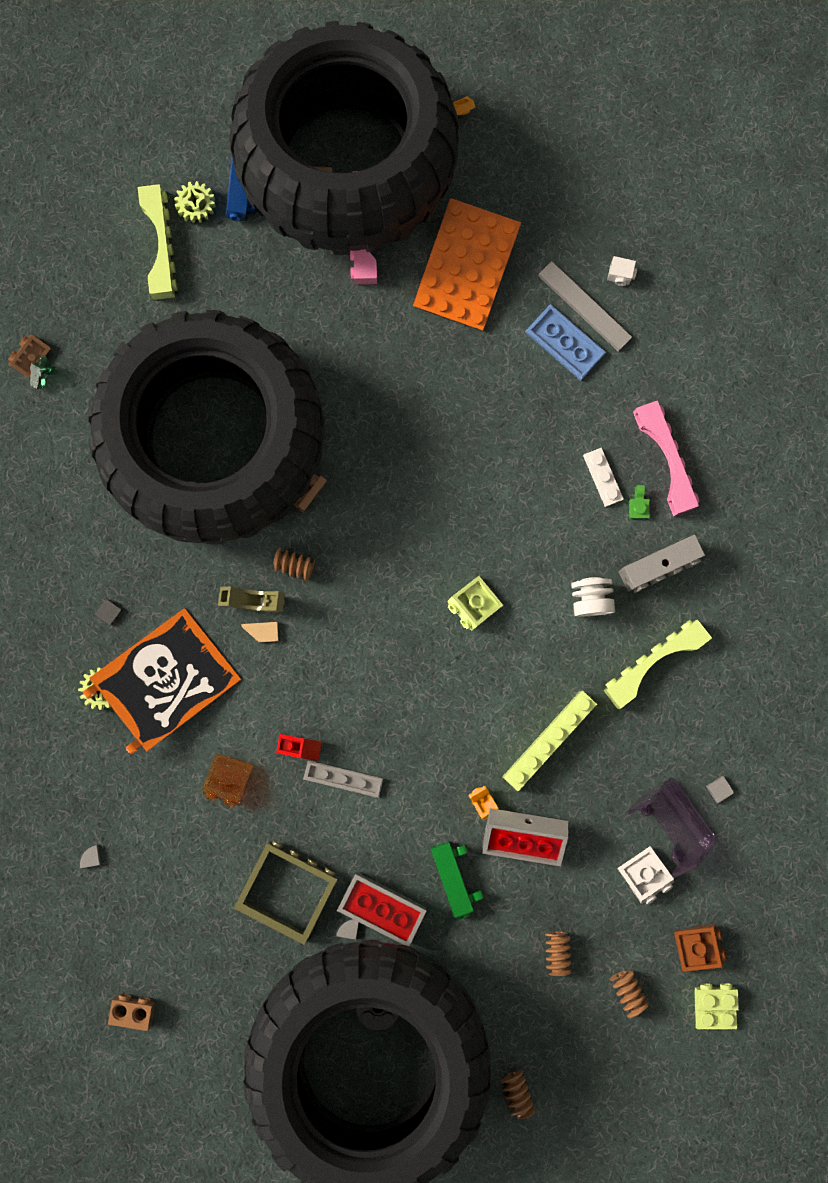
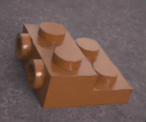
[674,924,727,972]

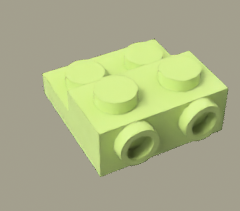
[447,576,503,631]
[695,983,738,1029]

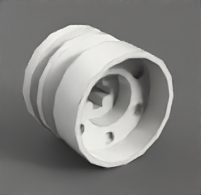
[571,577,615,617]

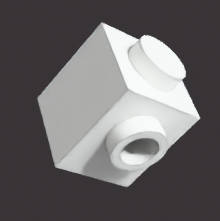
[607,256,637,286]

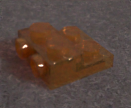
[202,754,253,807]

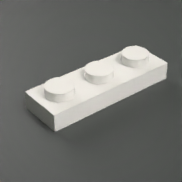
[583,448,623,507]

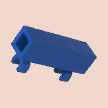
[225,158,258,221]

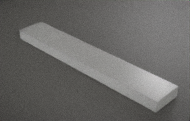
[538,261,632,352]

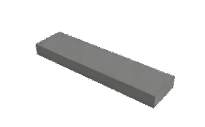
[303,760,383,798]

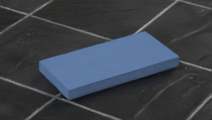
[525,304,606,380]

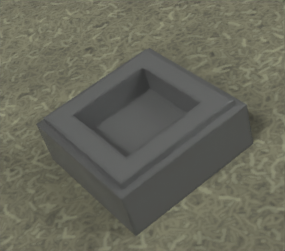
[95,599,123,626]

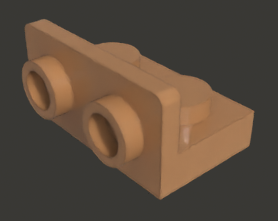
[8,334,51,379]
[293,474,327,512]

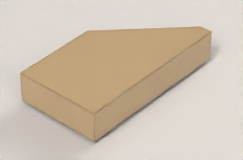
[242,622,279,643]

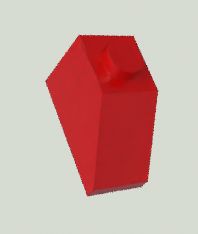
[276,734,322,761]

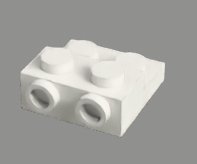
[618,847,674,905]

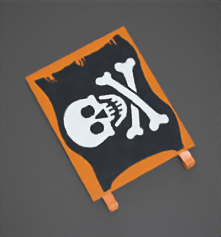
[83,608,241,754]

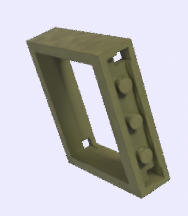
[234,841,338,945]

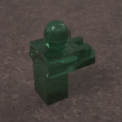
[29,356,57,389]

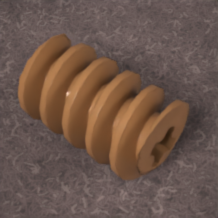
[273,547,316,581]
[545,932,571,976]
[609,970,649,1018]
[500,1070,535,1119]

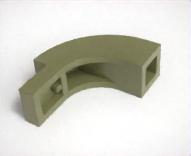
[218,587,285,613]

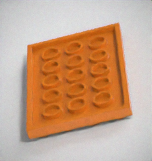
[413,198,521,331]

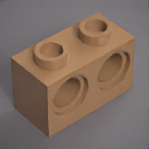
[108,994,156,1031]

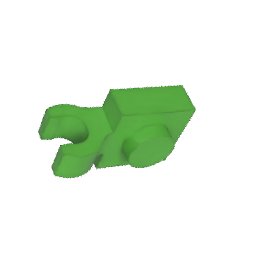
[629,485,649,519]

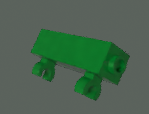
[431,841,483,919]

